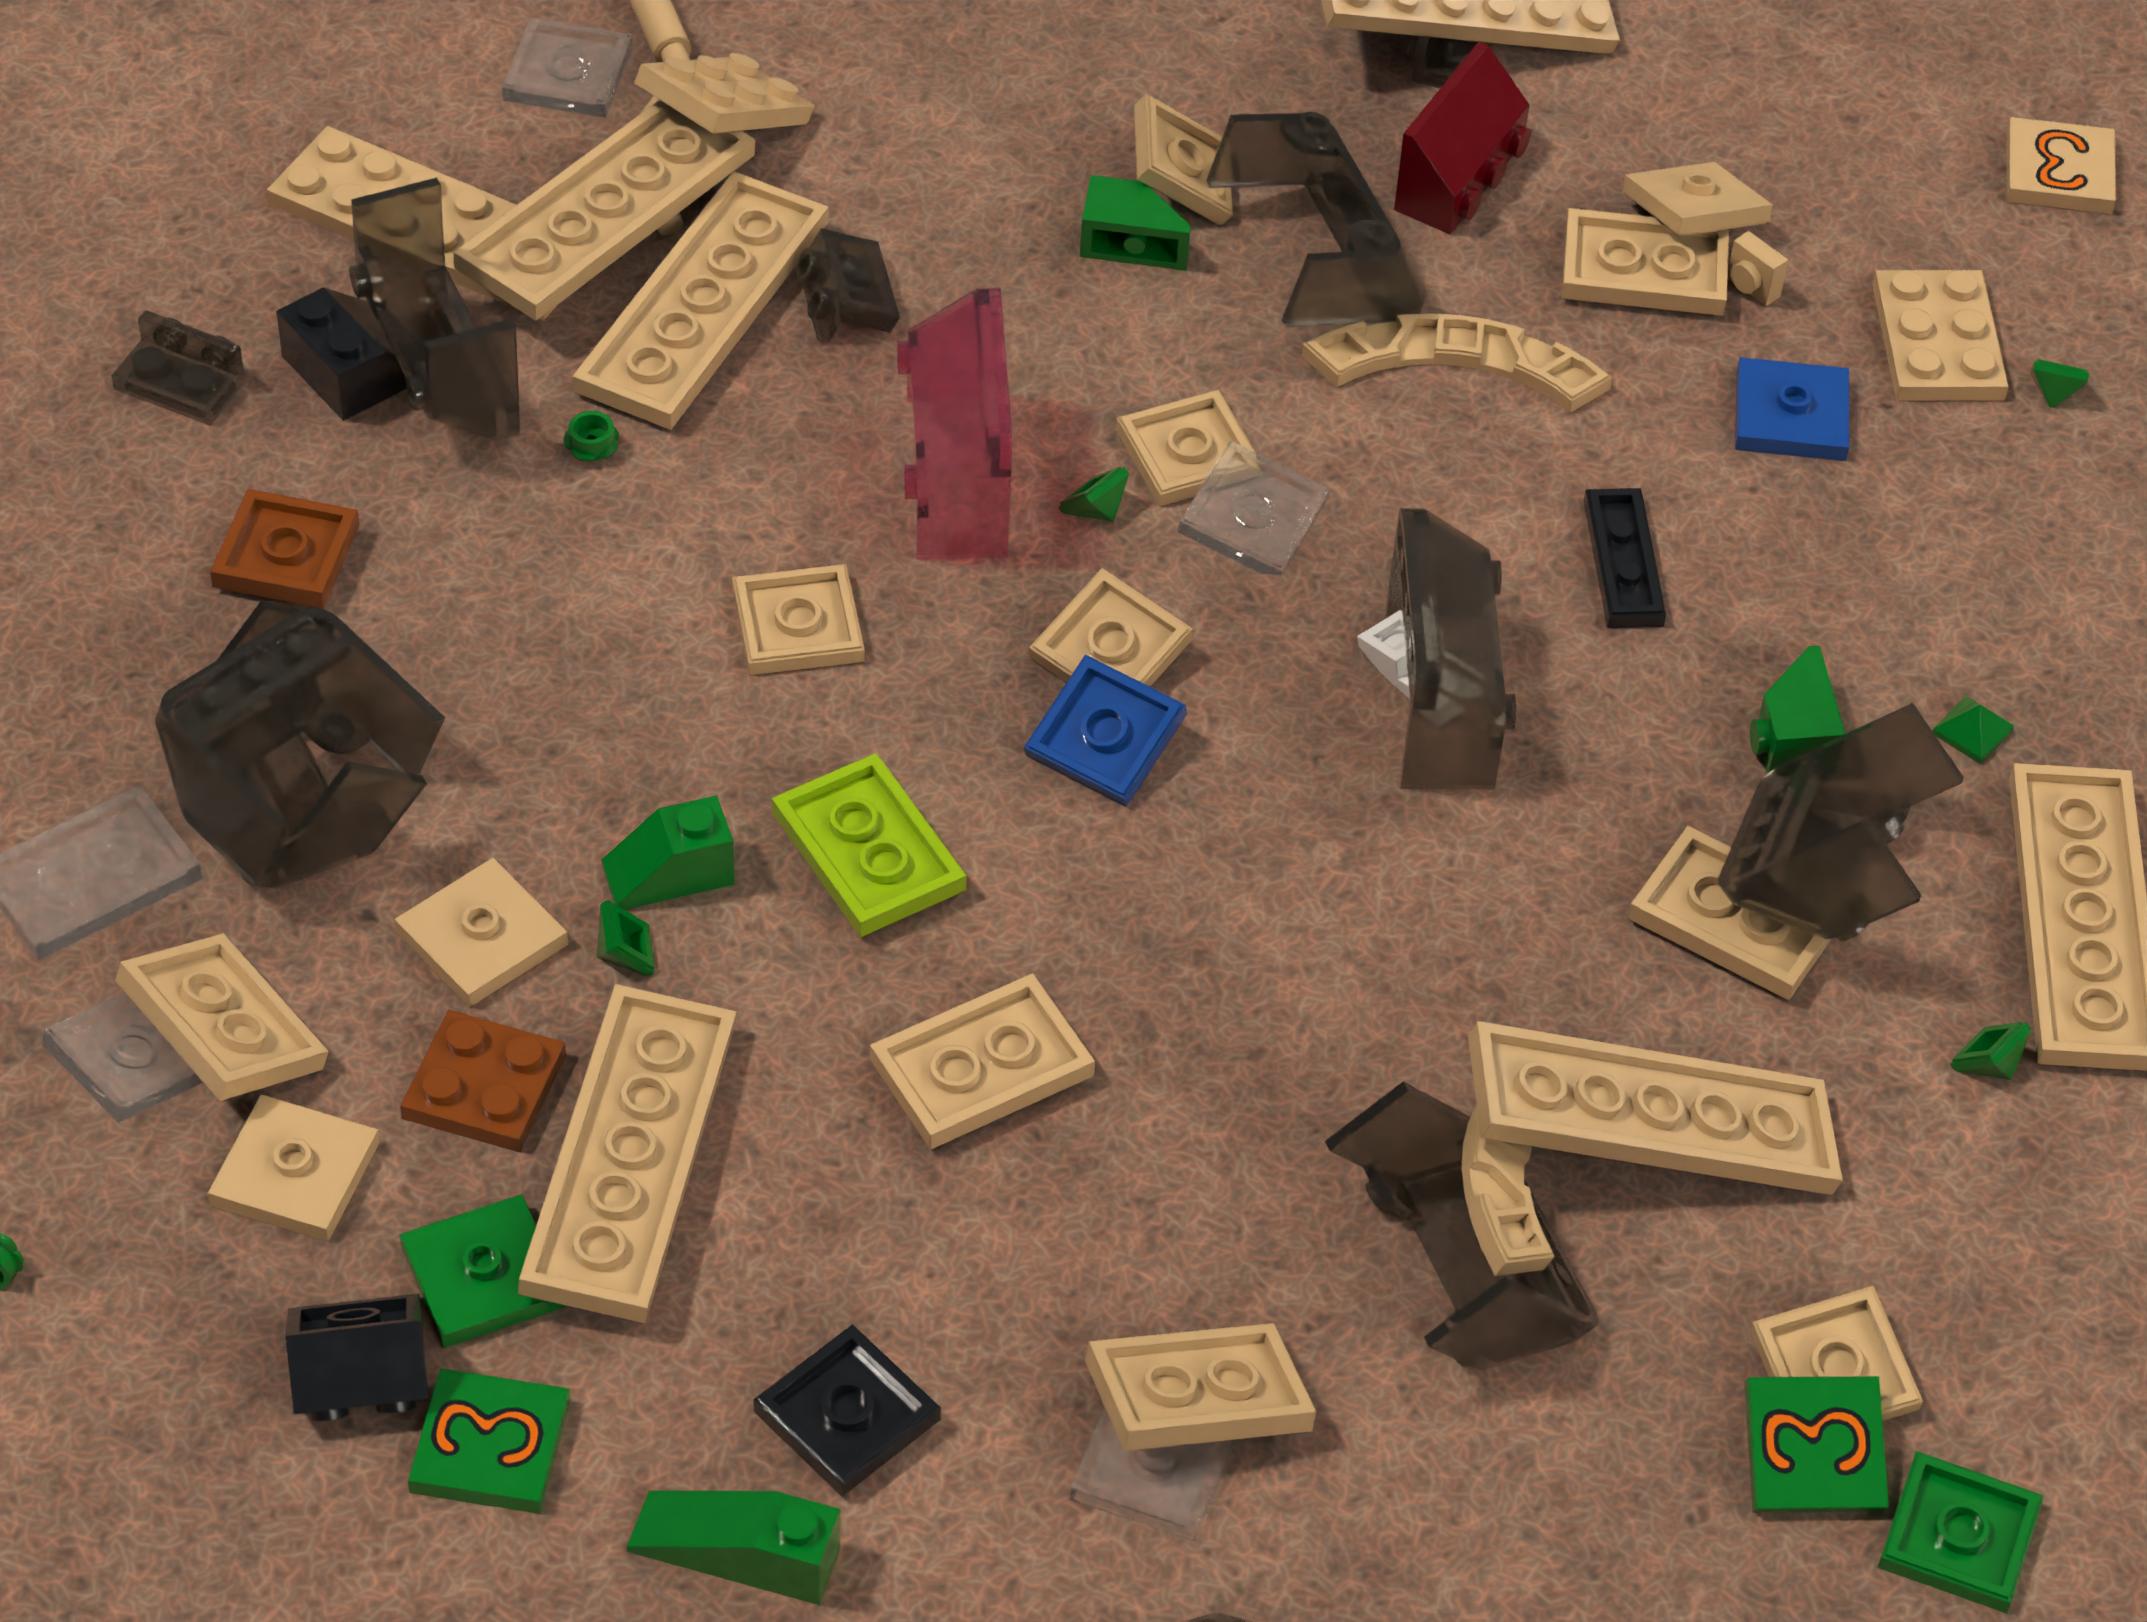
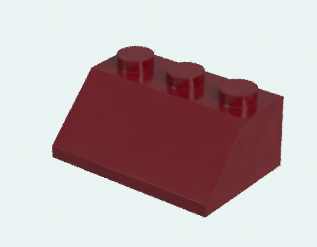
[1394,41,1531,235]

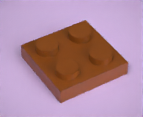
[210,489,360,609]
[400,1009,566,1152]

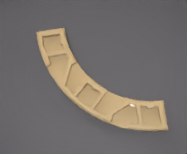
[1301,313,1613,413]
[1462,1104,1555,1276]

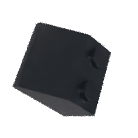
[276,287,437,421]
[285,1293,428,1421]

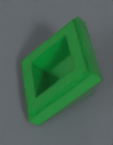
[2030,359,2090,408]
[1058,466,1129,521]
[1932,696,2014,764]
[597,900,654,976]
[1950,1022,2031,1080]

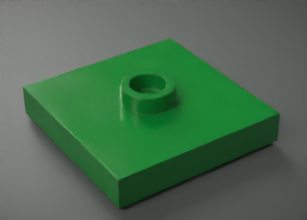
[400,1194,567,1348]

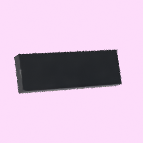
[1583,488,1666,628]

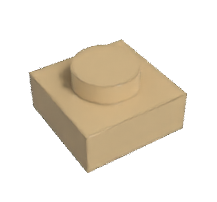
[1727,231,1788,306]

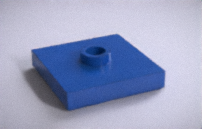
[1735,357,1849,461]
[1024,654,1187,806]

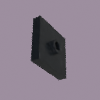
[753,1324,941,1497]

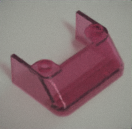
[897,287,1012,560]

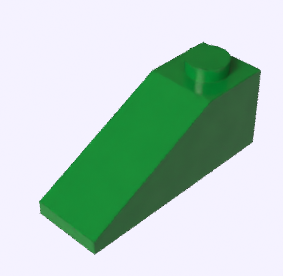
[626,1490,841,1606]

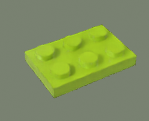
[771,753,967,938]

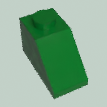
[1080,175,1191,271]
[1750,646,1846,776]
[601,795,735,910]

